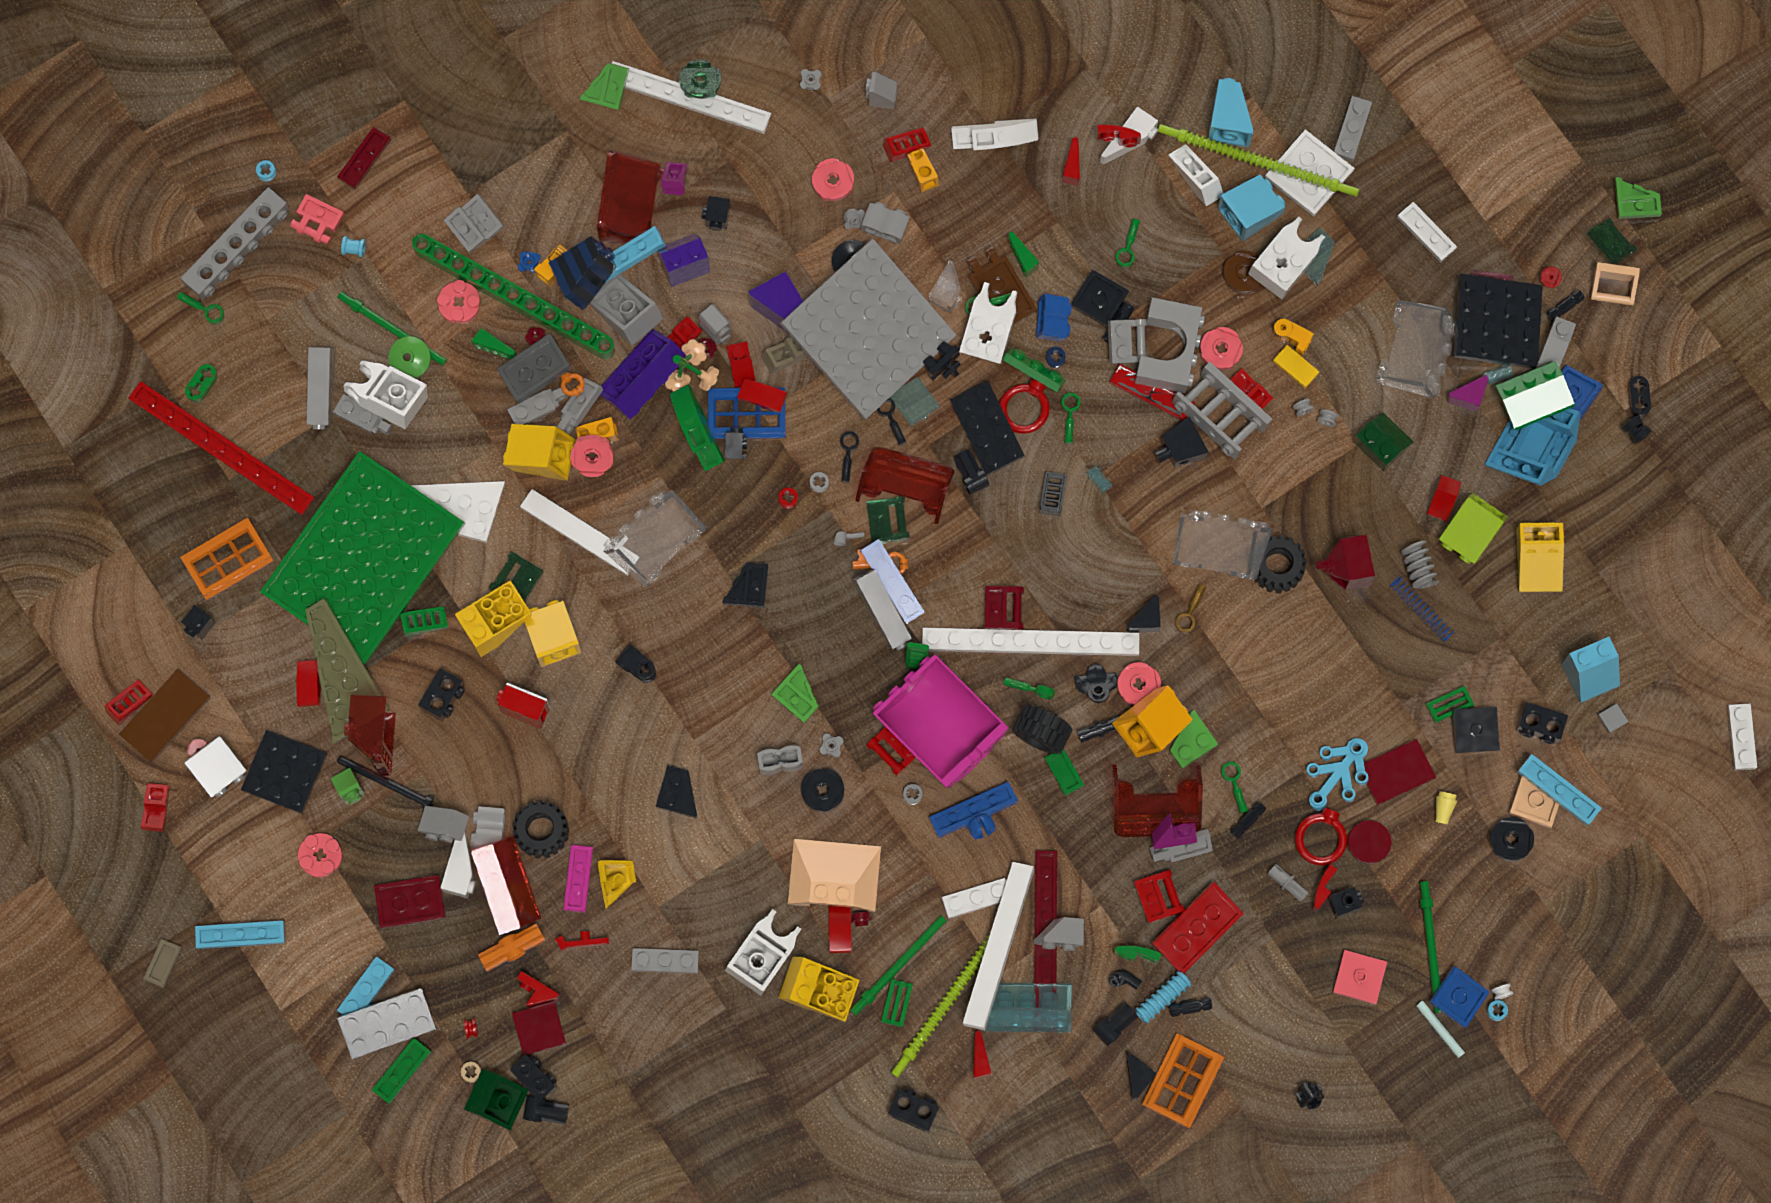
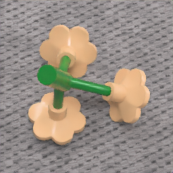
[665,339,719,392]

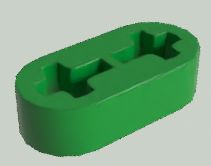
[185,364,218,403]

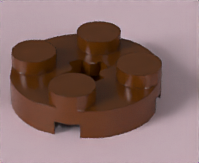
[1223,251,1262,294]

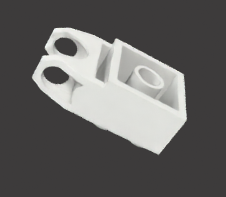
[1249,217,1325,300]
[959,282,1018,364]
[344,361,428,429]
[725,909,801,996]

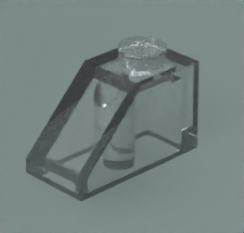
[928,260,963,313]

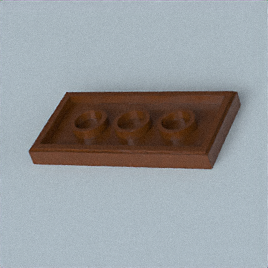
[119,669,210,763]

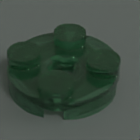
[679,60,722,99]

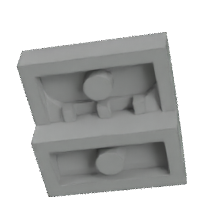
[444,194,505,253]

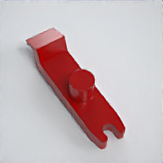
[554,931,609,952]

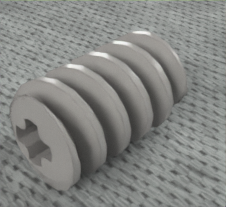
[1401,541,1440,589]

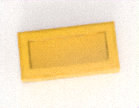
[1273,345,1319,389]

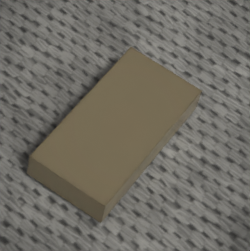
[143,939,183,988]

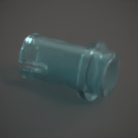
[1485,363,1514,385]
[1087,465,1113,494]

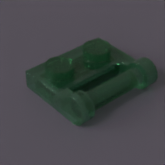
[1587,218,1638,265]
[866,496,910,544]
[488,551,544,602]

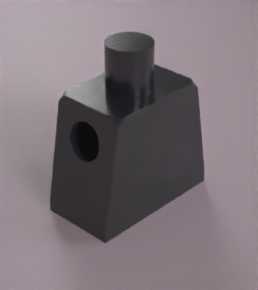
[1154,417,1209,467]

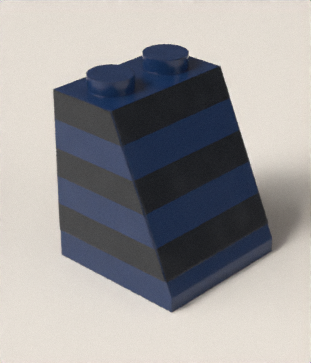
[549,236,617,310]

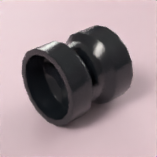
[1622,415,1652,445]

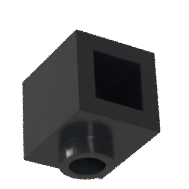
[702,196,731,231]
[181,605,215,640]
[1328,887,1364,919]

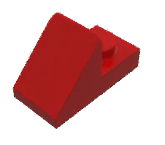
[726,342,756,388]
[517,971,560,1008]

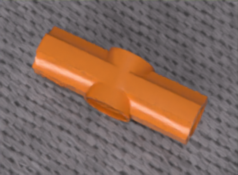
[478,923,546,972]

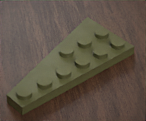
[306,599,390,744]

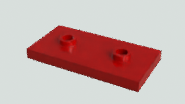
[1151,882,1244,974]

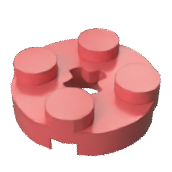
[812,158,854,201]
[437,280,480,324]
[1200,327,1243,370]
[570,435,614,477]
[1117,662,1161,706]
[298,833,343,878]

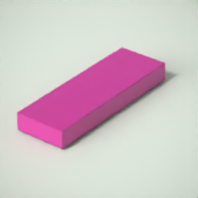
[563,845,593,913]

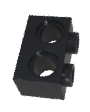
[418,668,465,722]
[1516,702,1568,745]
[888,1088,939,1133]

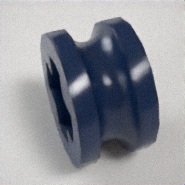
[1046,347,1066,368]

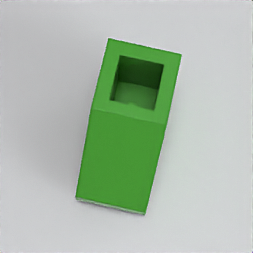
[331,768,365,804]

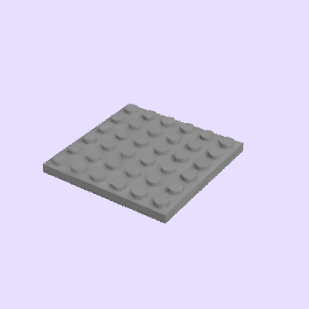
[780,239,956,420]

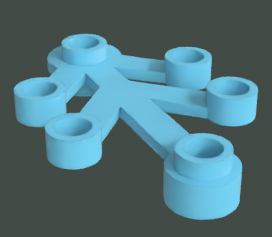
[1307,738,1368,811]

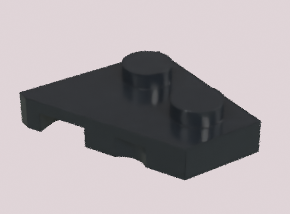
[723,563,769,608]
[656,765,697,819]

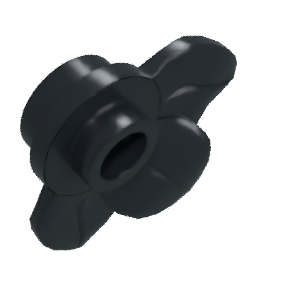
[1074,663,1118,704]

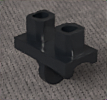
[923,341,961,381]

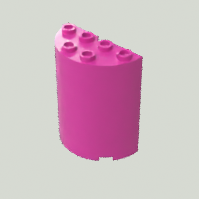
[872,655,1008,789]

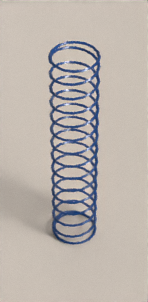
[1389,576,1455,642]

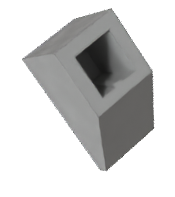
[866,72,897,109]
[1034,917,1084,951]

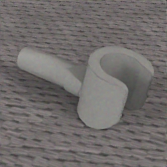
[834,531,864,546]

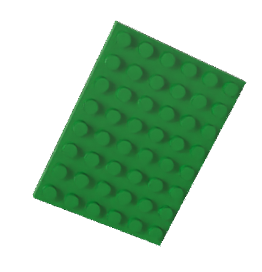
[260,451,466,665]

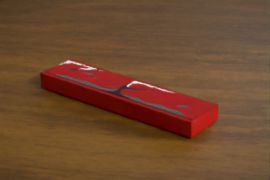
[1109,364,1195,421]

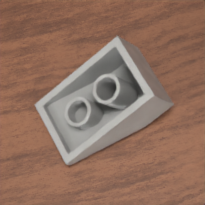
[590,274,664,346]

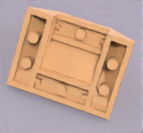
[788,839,881,912]

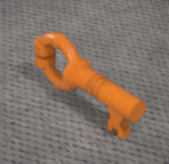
[560,372,585,397]
[853,550,908,575]

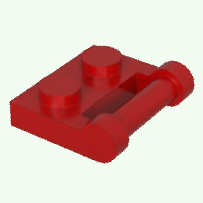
[866,727,916,777]
[1134,870,1185,924]

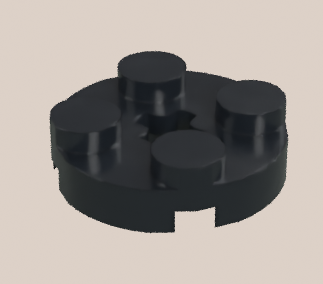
[801,768,845,813]
[1489,817,1534,862]

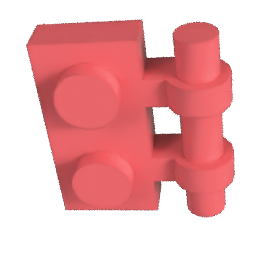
[290,194,345,245]

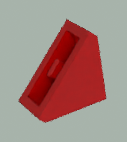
[1427,475,1462,522]

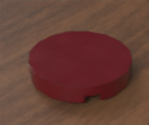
[1348,820,1392,864]

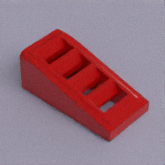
[883,127,932,163]
[1062,137,1080,186]
[105,679,153,726]
[973,1031,991,1080]

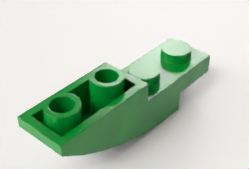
[670,384,725,471]

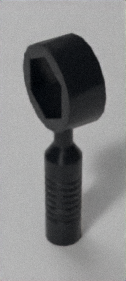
[877,398,907,446]
[840,431,859,483]

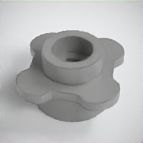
[800,69,822,90]
[844,208,865,230]
[820,734,843,757]

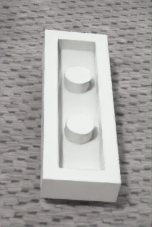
[1397,202,1457,263]
[1727,704,1757,771]
[942,878,1006,919]

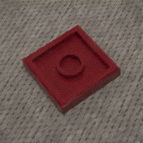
[512,1001,566,1056]

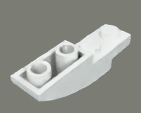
[951,119,1039,150]

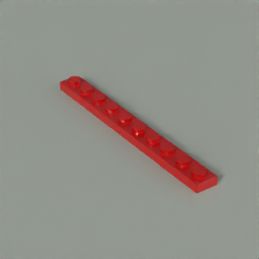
[128,381,315,516]

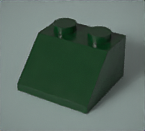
[1353,412,1414,472]
[464,1069,529,1131]

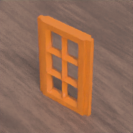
[180,518,274,601]
[1142,1034,1224,1129]

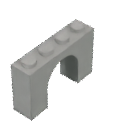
[1135,298,1205,393]

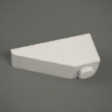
[1100,107,1159,165]
[1168,144,1223,206]
[441,830,476,899]

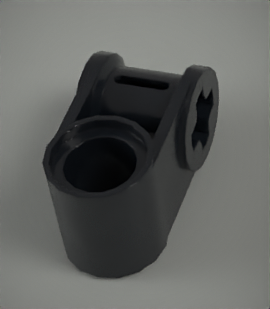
[615,644,656,683]

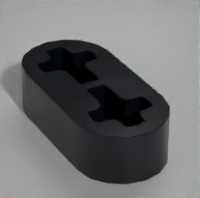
[1628,376,1651,418]

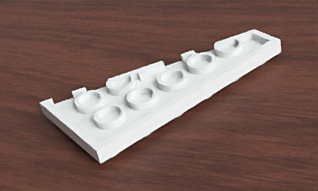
[412,481,506,543]

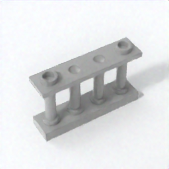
[1172,362,1272,460]

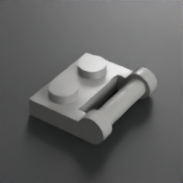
[1108,319,1148,364]

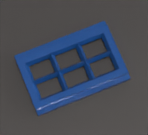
[708,388,786,439]

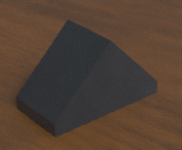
[1126,595,1161,633]
[1126,1054,1157,1101]

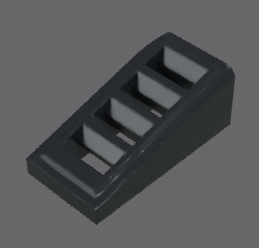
[1039,471,1067,517]

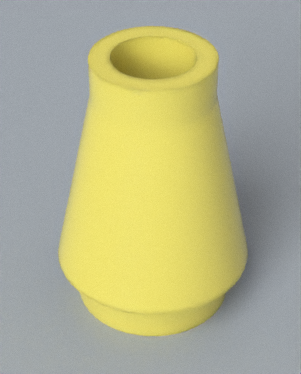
[1435,791,1457,825]

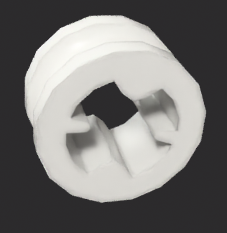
[1491,983,1514,1000]

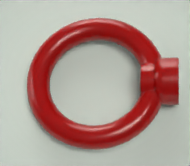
[1000,379,1050,434]
[1295,808,1347,866]

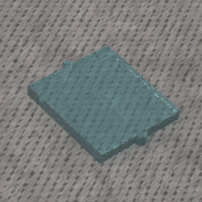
[890,377,940,427]

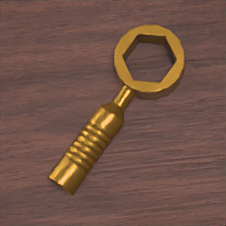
[1175,584,1206,634]

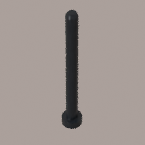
[337,756,434,809]

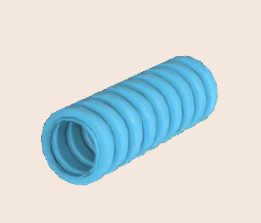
[1135,971,1191,1024]

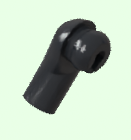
[1109,970,1142,990]

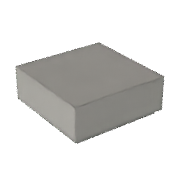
[1597,704,1628,734]

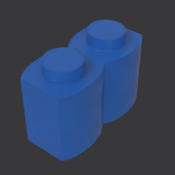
[1036,294,1072,342]

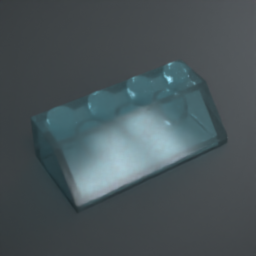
[983,983,1072,1033]

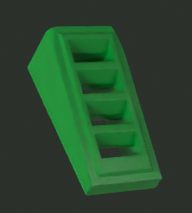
[1008,231,1039,278]
[471,328,517,360]
[400,606,448,637]
[905,642,929,670]

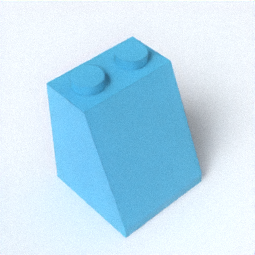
[1208,78,1253,148]
[1218,175,1285,242]
[1562,637,1620,703]

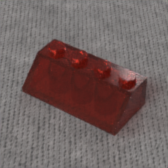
[471,835,541,935]

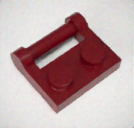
[985,586,1024,630]

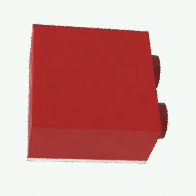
[496,683,551,729]

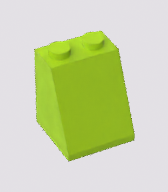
[1439,493,1508,564]

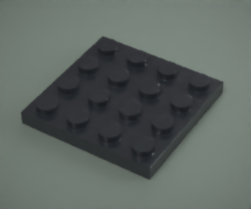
[1454,273,1543,369]

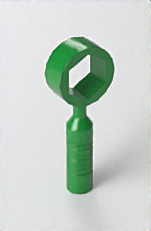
[1115,219,1140,268]
[177,292,225,325]
[965,293,1011,316]
[1061,393,1081,444]
[1003,677,1056,700]
[1221,762,1248,814]

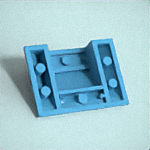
[1485,408,1581,486]

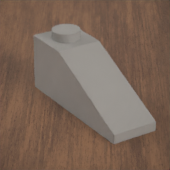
[1536,317,1576,369]

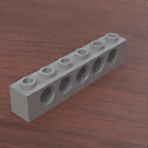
[180,187,290,301]

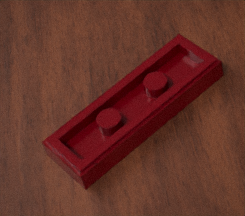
[337,127,391,190]

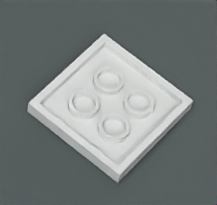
[1265,130,1355,217]

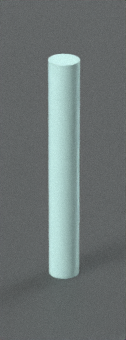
[1416,1001,1465,1058]

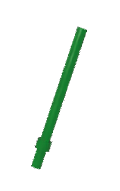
[337,291,447,366]
[1420,881,1442,1014]
[850,915,947,1016]

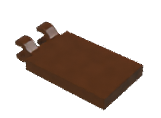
[967,246,1038,325]

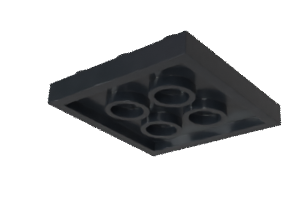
[241,730,328,814]

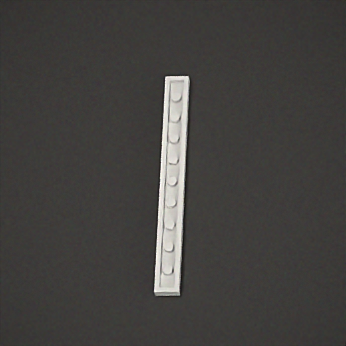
[922,628,1139,656]

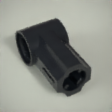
[953,449,990,495]
[1093,1003,1138,1046]
[523,1097,569,1125]

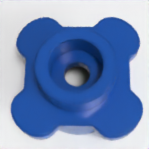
[518,251,541,273]

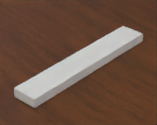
[520,489,640,576]

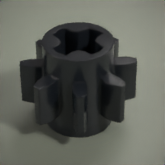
[1295,1082,1324,1110]

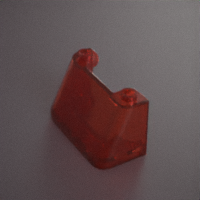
[597,150,665,244]

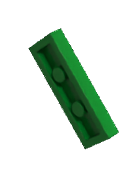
[1002,348,1066,392]
[372,1038,432,1105]

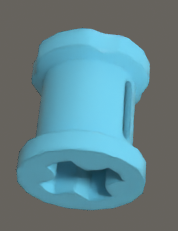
[341,236,366,258]

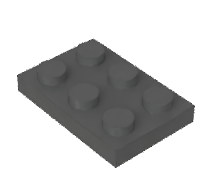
[497,334,572,404]

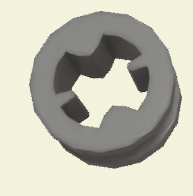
[1292,398,1314,417]
[1317,409,1339,427]
[810,472,829,492]
[903,784,922,805]

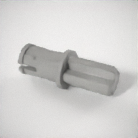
[1268,864,1308,901]

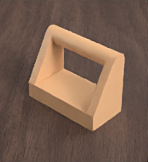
[1591,262,1640,306]

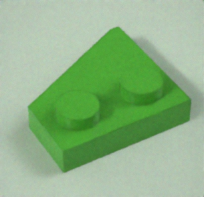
[580,63,630,110]
[1614,177,1662,219]
[771,664,818,724]
[1170,710,1218,769]

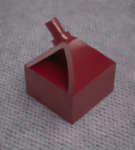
[1315,534,1375,590]

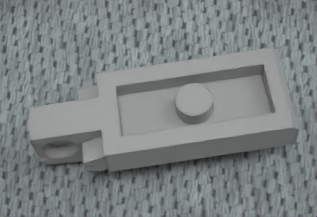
[557,378,604,435]
[507,387,567,425]
[333,394,392,435]
[1150,829,1213,863]

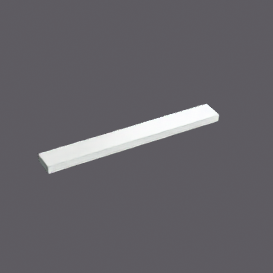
[612,61,771,134]
[963,862,1035,1030]

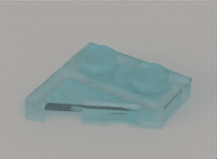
[1304,227,1335,286]

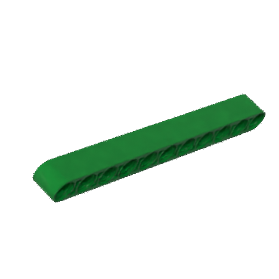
[412,234,615,360]

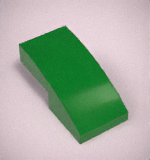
[1113,946,1162,965]

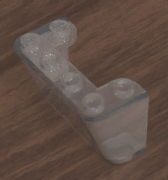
[1376,300,1456,399]
[603,490,707,588]
[1173,510,1273,579]

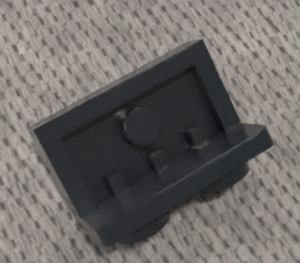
[510,1054,558,1101]

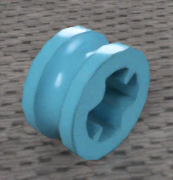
[256,160,276,182]
[1487,1000,1508,1021]

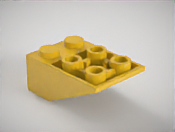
[1516,523,1564,592]
[455,581,532,657]
[778,957,859,1022]

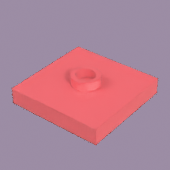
[1333,950,1387,1005]

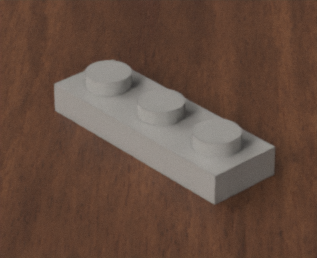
[1334,96,1372,162]
[631,948,699,974]

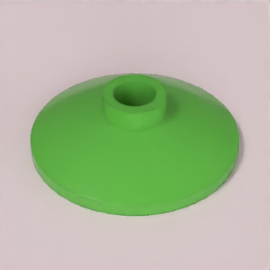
[388,336,431,378]

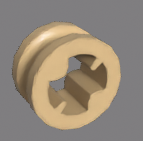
[461,1062,481,1083]

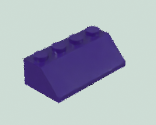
[600,329,686,420]

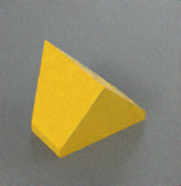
[597,860,636,909]

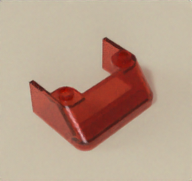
[855,447,955,524]
[344,695,396,776]
[1112,762,1203,837]

